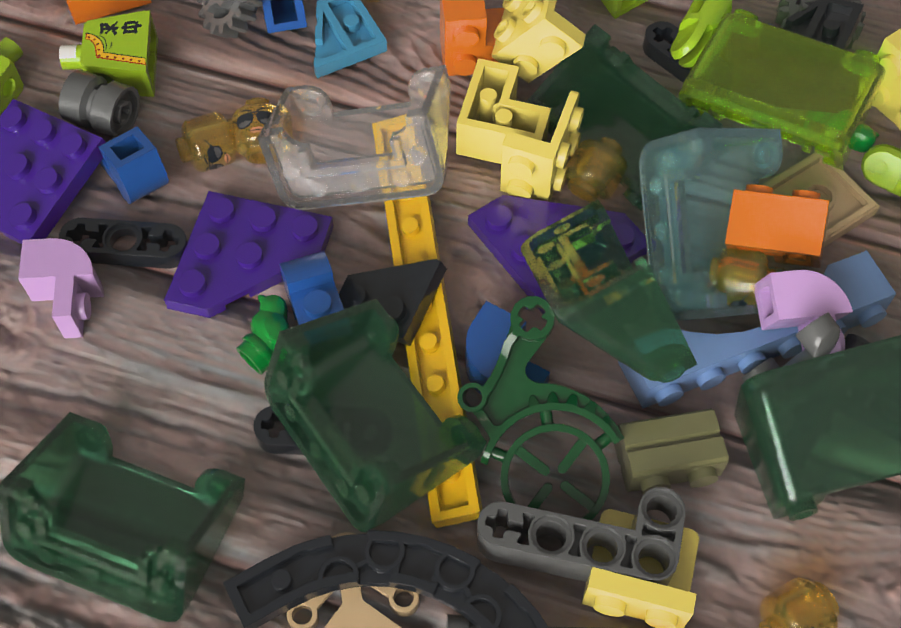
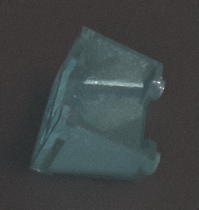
[639,128,787,322]

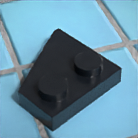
[759,0,864,67]
[339,259,447,346]

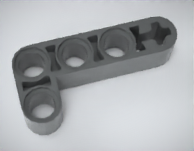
[477,487,686,586]

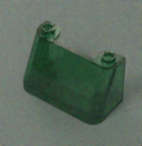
[527,24,729,211]
[521,200,697,383]
[264,299,487,532]
[734,335,901,521]
[0,412,245,622]

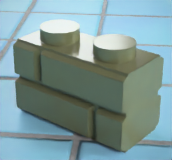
[614,408,729,495]

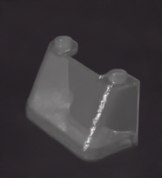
[257,65,451,210]

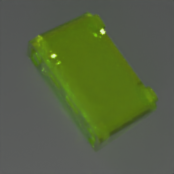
[678,9,886,170]

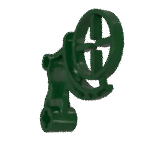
[457,296,624,520]

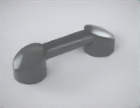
[742,312,840,395]

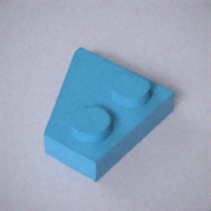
[314,0,387,78]

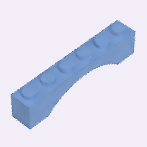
[618,250,896,409]

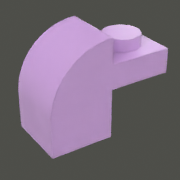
[18,238,104,338]
[753,270,853,372]

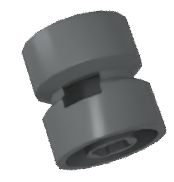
[58,69,140,138]

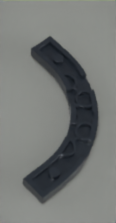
[223,530,549,628]

